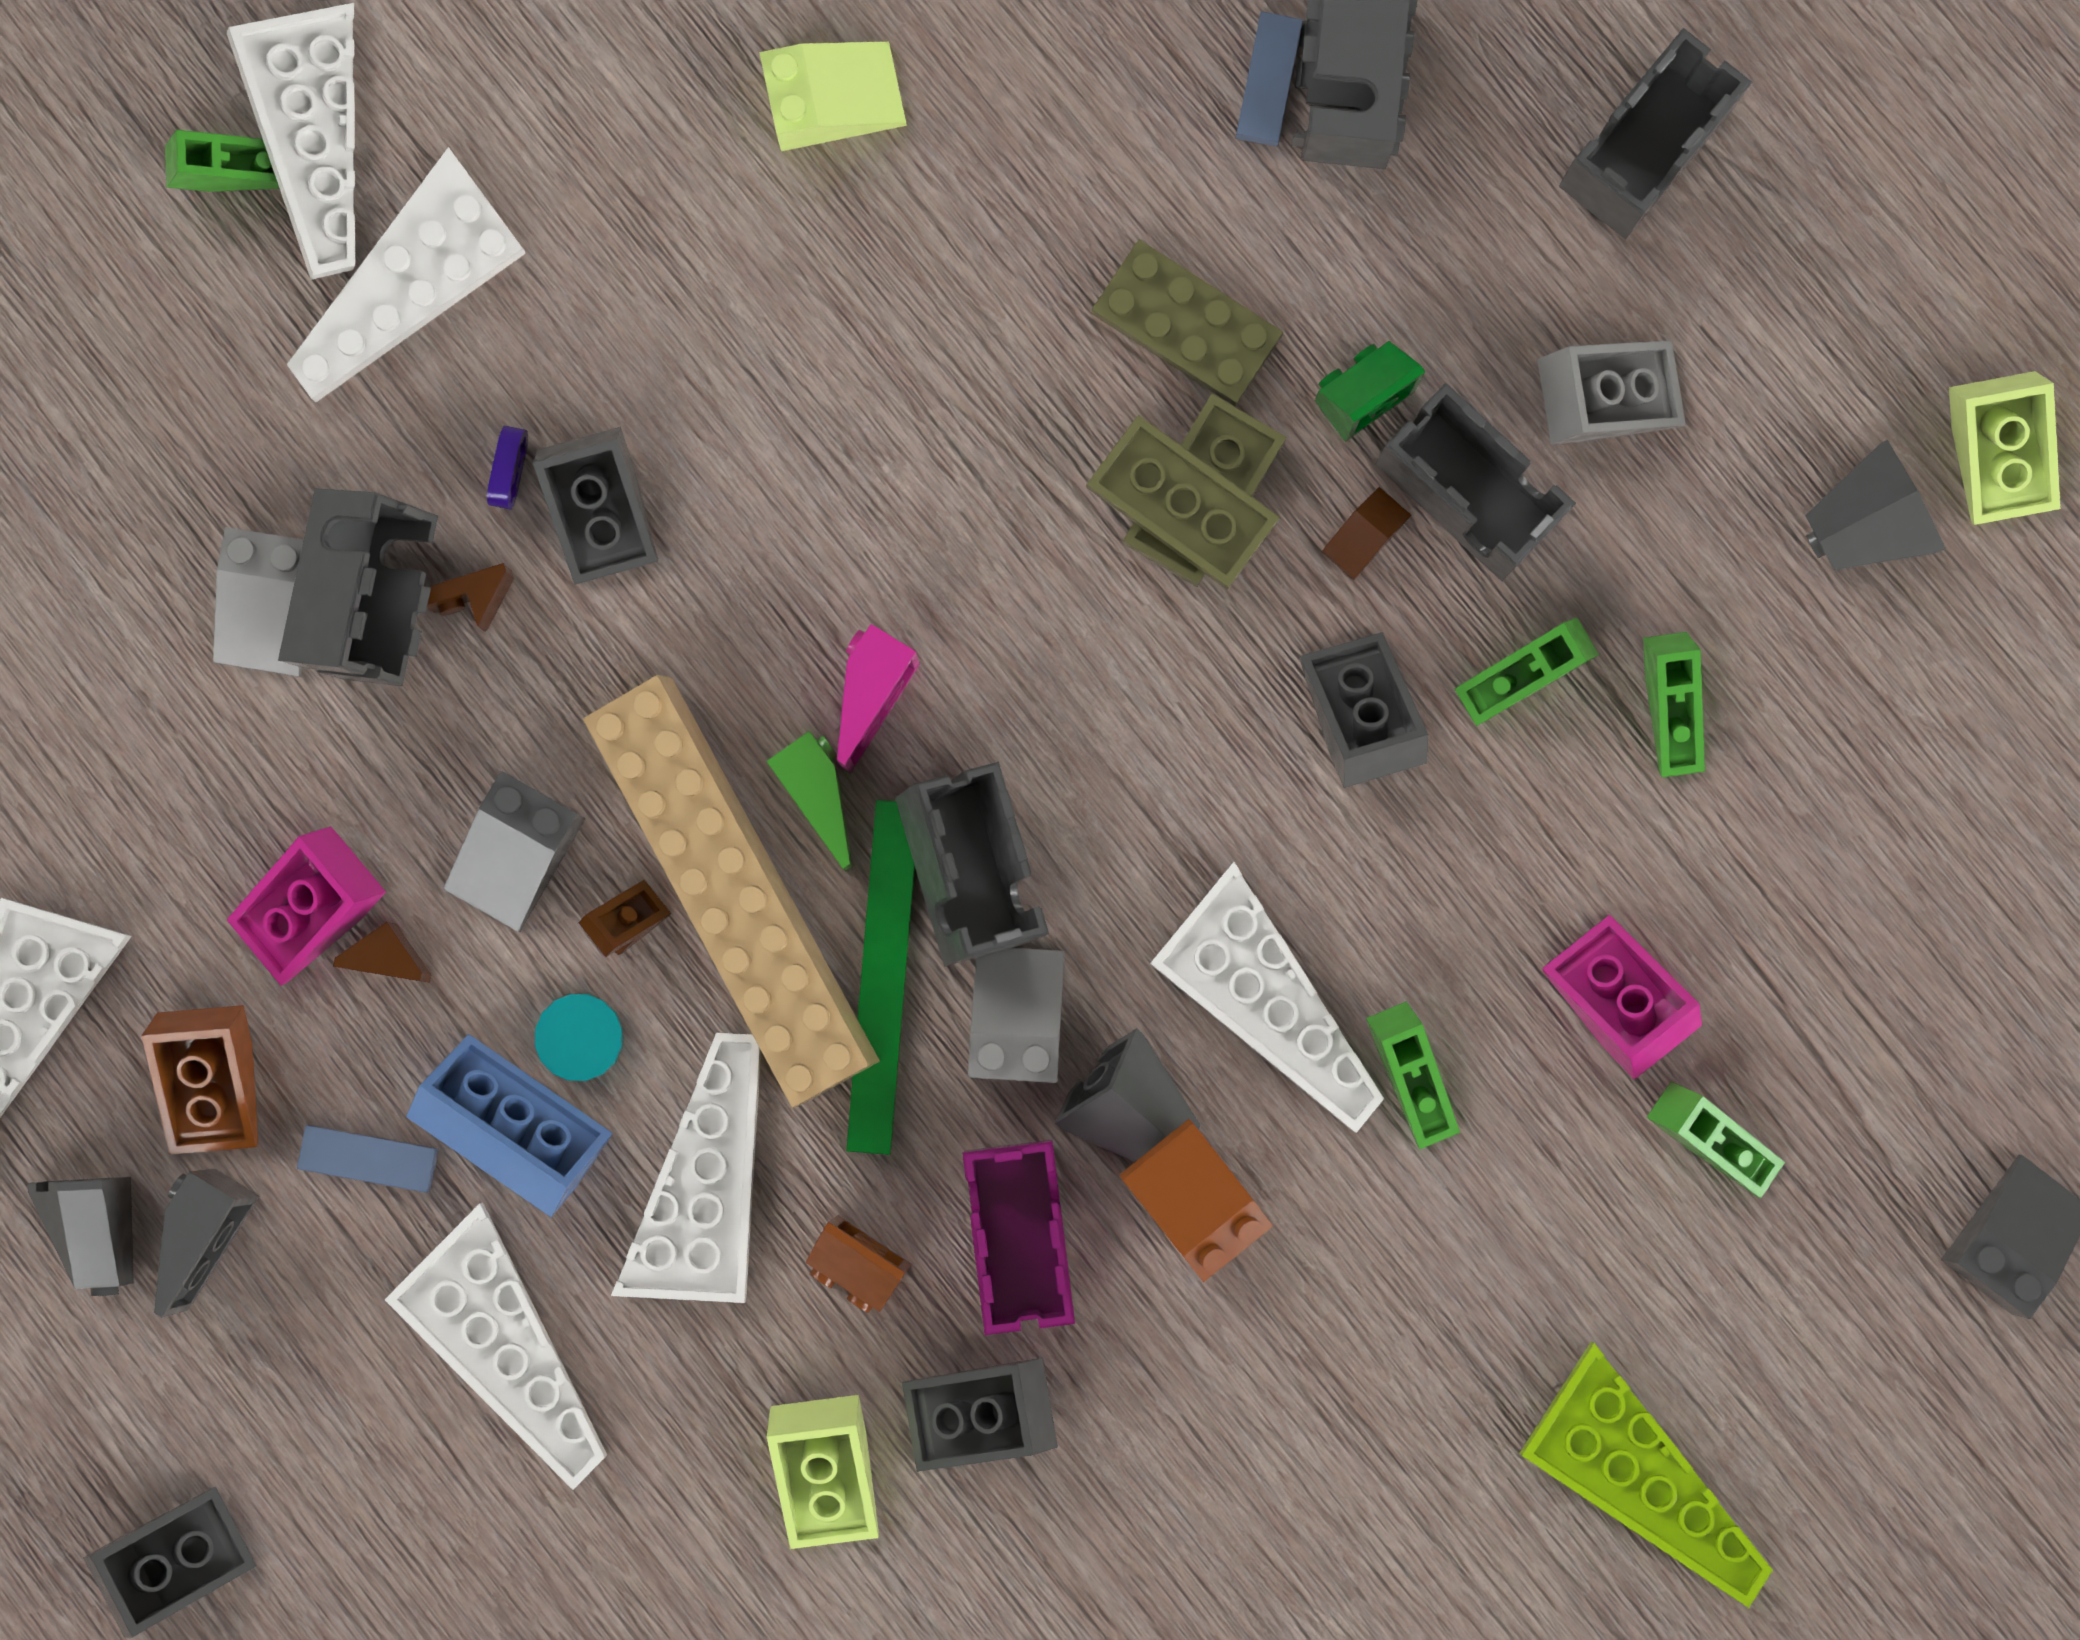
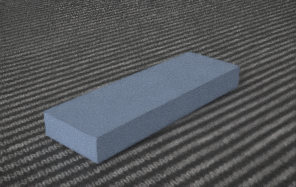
[1235,11,1303,147]
[297,1125,439,1193]

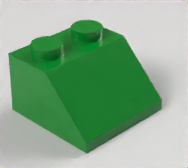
[1315,341,1426,442]

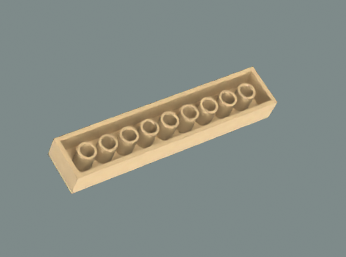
[583,675,880,1108]

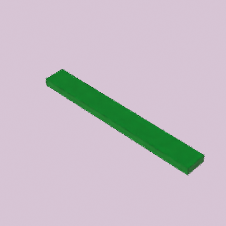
[846,800,915,1155]

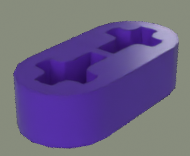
[487,426,528,510]

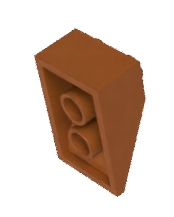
[141,1005,258,1154]
[1119,1119,1273,1282]
[805,1215,911,1313]

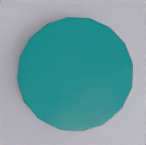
[535,994,624,1081]

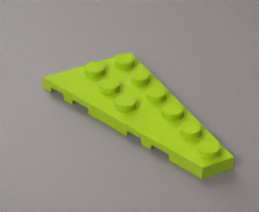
[1519,1341,1773,1608]

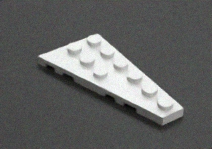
[227,3,355,280]
[287,147,526,402]
[1150,862,1384,1133]
[0,898,132,1118]
[611,1033,761,1303]
[385,1203,607,1490]

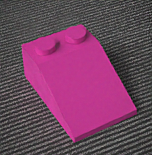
[837,624,920,774]
[227,826,386,986]
[1542,915,1702,1080]

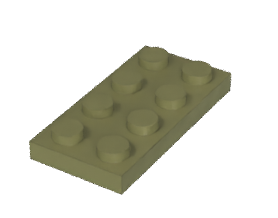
[1091,239,1283,406]
[1123,394,1287,587]
[1086,415,1280,590]

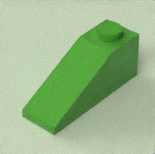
[165,130,280,192]
[1455,617,1599,726]
[1643,632,1705,777]
[766,731,853,872]
[1366,1001,1460,1149]
[1646,1081,1785,1199]

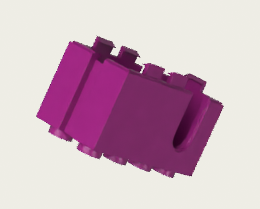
[962,1140,1075,1335]

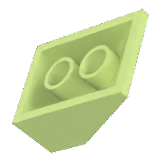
[759,41,907,152]
[1949,371,2061,525]
[766,1395,879,1549]

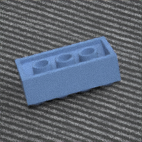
[406,1034,613,1217]

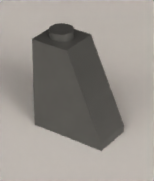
[1805,440,1946,570]
[1055,1028,1200,1162]
[28,1177,134,1296]

